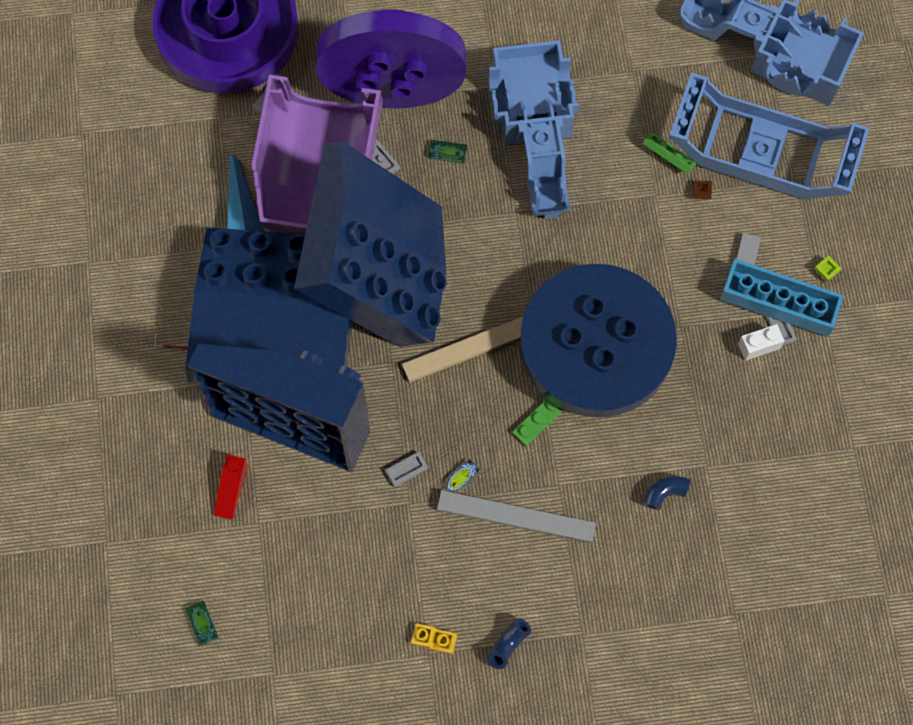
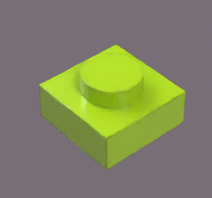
[814,256,842,282]

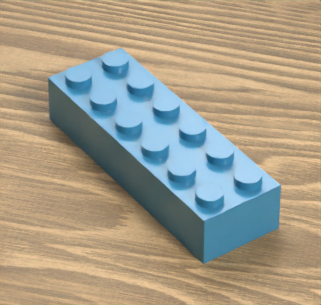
[720,259,844,337]

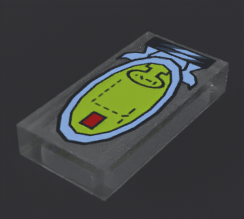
[440,457,482,494]

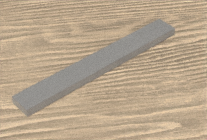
[437,490,596,543]

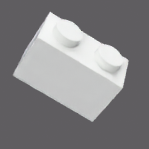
[738,324,784,361]

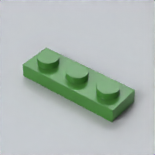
[643,133,697,174]
[512,399,564,447]

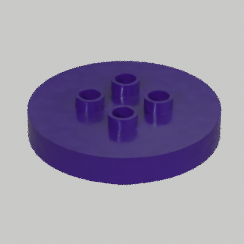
[152,0,299,93]
[316,9,466,109]

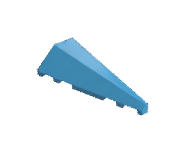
[227,155,263,231]

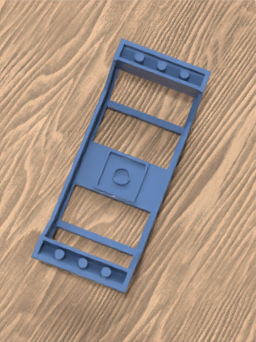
[669,72,870,199]

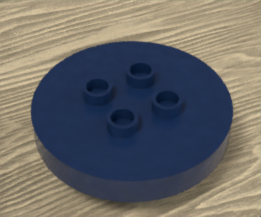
[520,264,677,417]

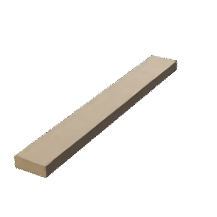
[402,317,523,383]

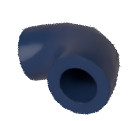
[642,476,691,510]
[487,618,531,669]

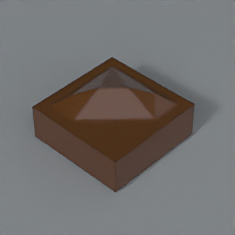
[693,181,712,199]

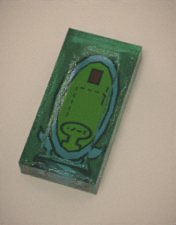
[428,139,467,164]
[185,600,219,646]

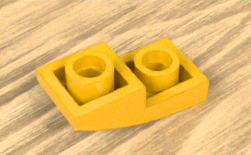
[411,623,457,654]

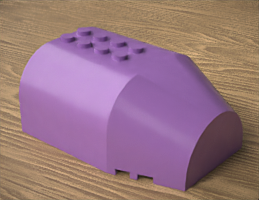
[252,75,383,234]

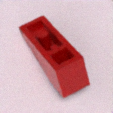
[214,454,249,520]

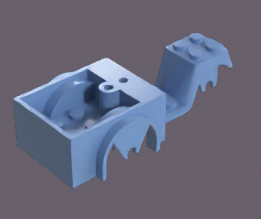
[680,0,864,106]
[489,40,580,219]

